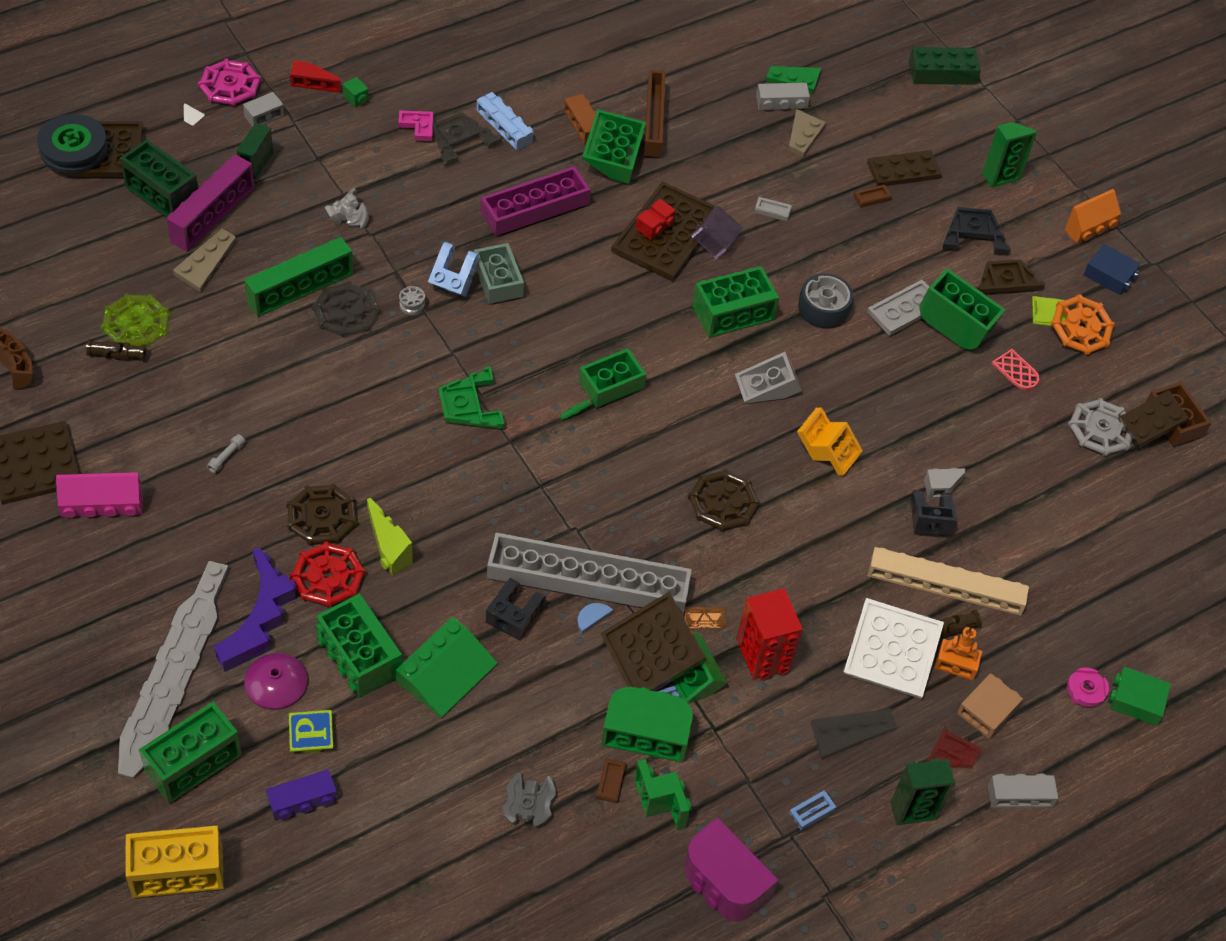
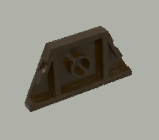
[979,259,1045,294]

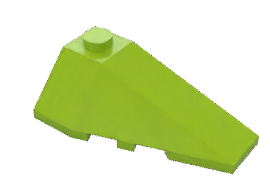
[367,498,413,575]

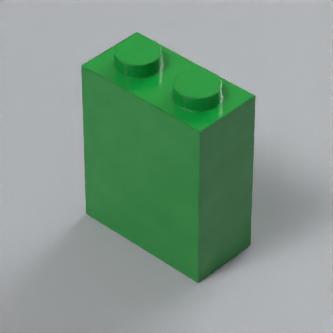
[1108,667,1171,726]

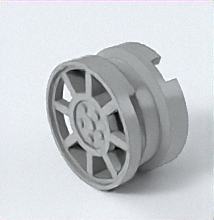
[399,286,425,315]

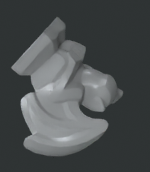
[325,188,369,229]

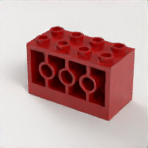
[736,588,803,680]

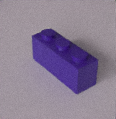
[266,769,337,821]

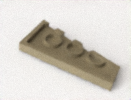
[173,228,236,293]

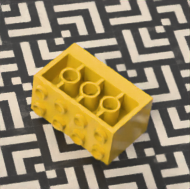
[126,826,224,898]

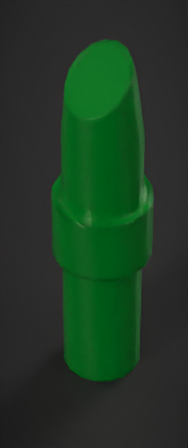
[560,399,591,421]

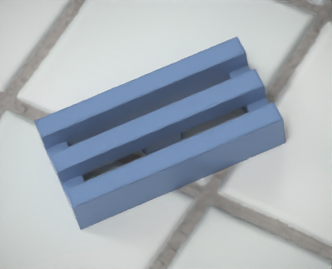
[789,790,836,830]

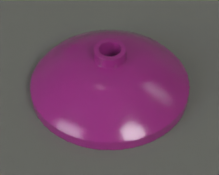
[244,653,308,710]

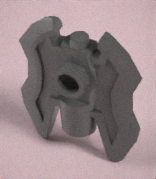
[502,772,556,826]

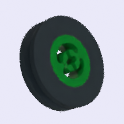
[37,114,108,173]

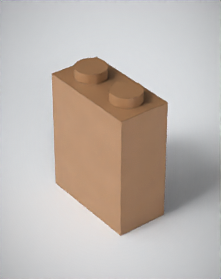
[957,673,1023,739]

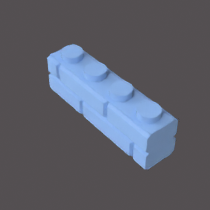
[476,92,534,151]

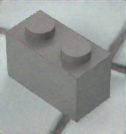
[243,92,284,127]

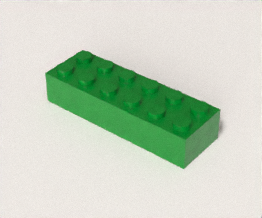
[244,237,354,318]

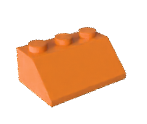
[1065,189,1121,244]

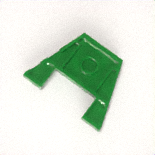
[438,366,504,429]

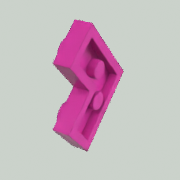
[399,110,433,141]

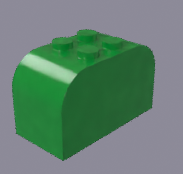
[919,268,1006,349]
[601,687,693,763]

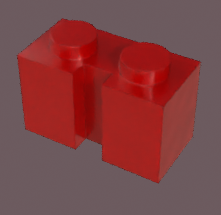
[635,199,676,240]

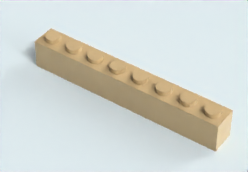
[867,547,1029,616]

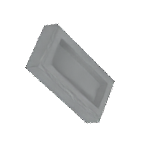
[754,197,792,221]

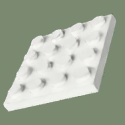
[843,598,944,699]

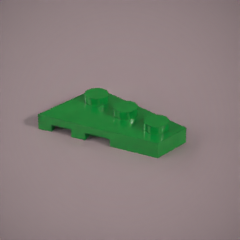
[766,66,821,94]

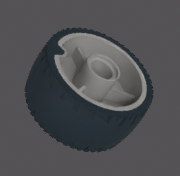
[798,273,853,329]

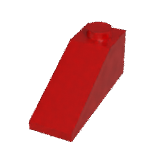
[290,60,341,93]

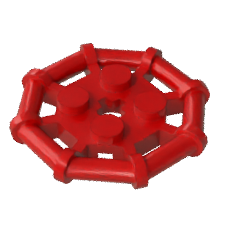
[290,541,366,608]

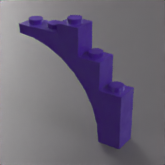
[214,547,297,672]

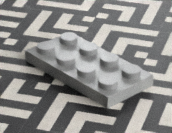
[867,280,929,336]

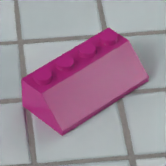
[56,473,143,518]

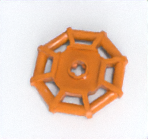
[1051,294,1115,355]

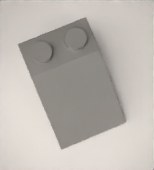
[735,352,802,404]

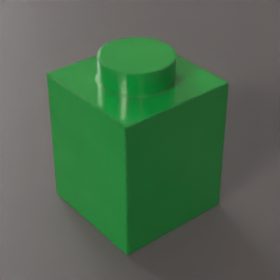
[343,77,369,108]

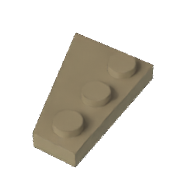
[788,109,826,157]

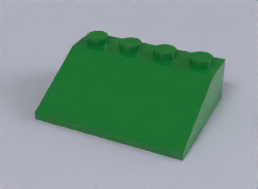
[582,109,646,184]
[396,617,498,719]

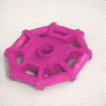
[198,59,262,106]

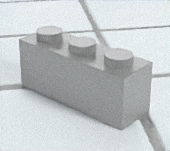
[756,83,810,110]
[988,774,1058,808]

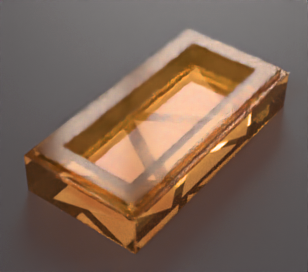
[684,607,726,628]

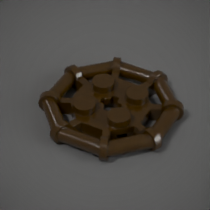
[688,469,760,531]
[286,483,358,545]

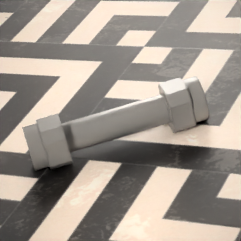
[207,434,246,473]

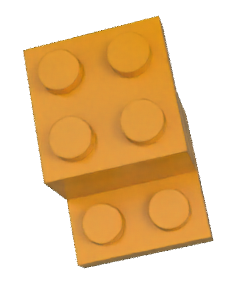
[797,408,863,475]

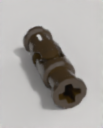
[86,339,147,361]
[938,610,982,637]

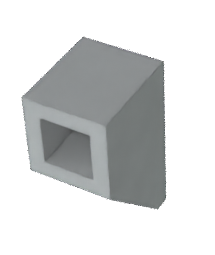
[924,468,965,499]

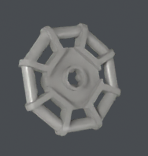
[1068,398,1132,456]

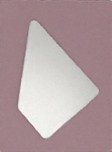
[184,104,205,125]

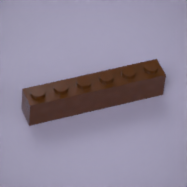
[644,70,666,157]

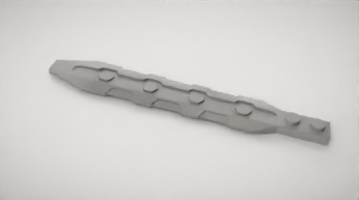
[118,561,229,779]

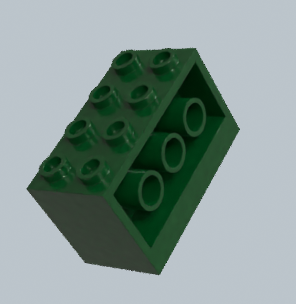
[120,139,198,218]

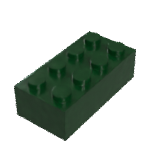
[909,47,981,85]
[890,758,955,826]

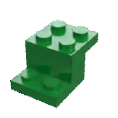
[634,759,691,831]

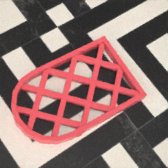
[991,349,1039,390]

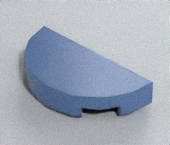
[578,603,613,634]

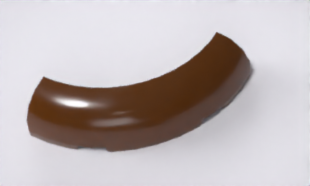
[0,327,32,389]

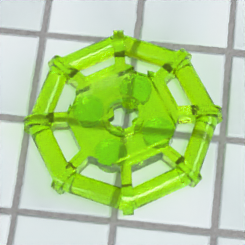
[100,293,170,347]

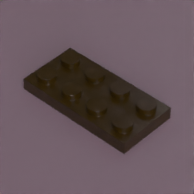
[867,150,942,186]

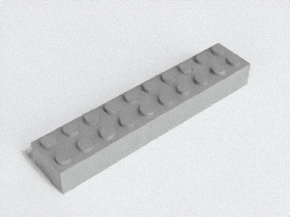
[487,533,692,614]

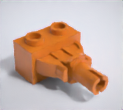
[934,627,982,681]

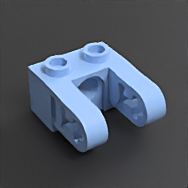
[428,242,479,297]

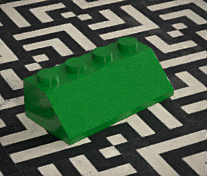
[982,122,1037,188]

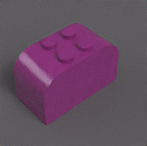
[684,817,778,921]

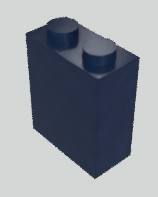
[1083,244,1141,295]

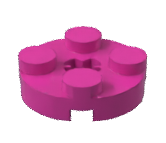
[1067,667,1109,707]

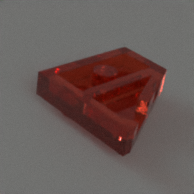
[927,729,981,768]

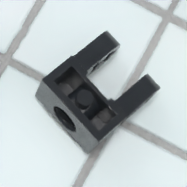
[911,490,957,536]
[485,578,546,641]

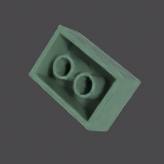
[474,243,524,304]

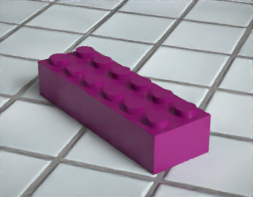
[167,155,255,252]
[480,166,591,236]

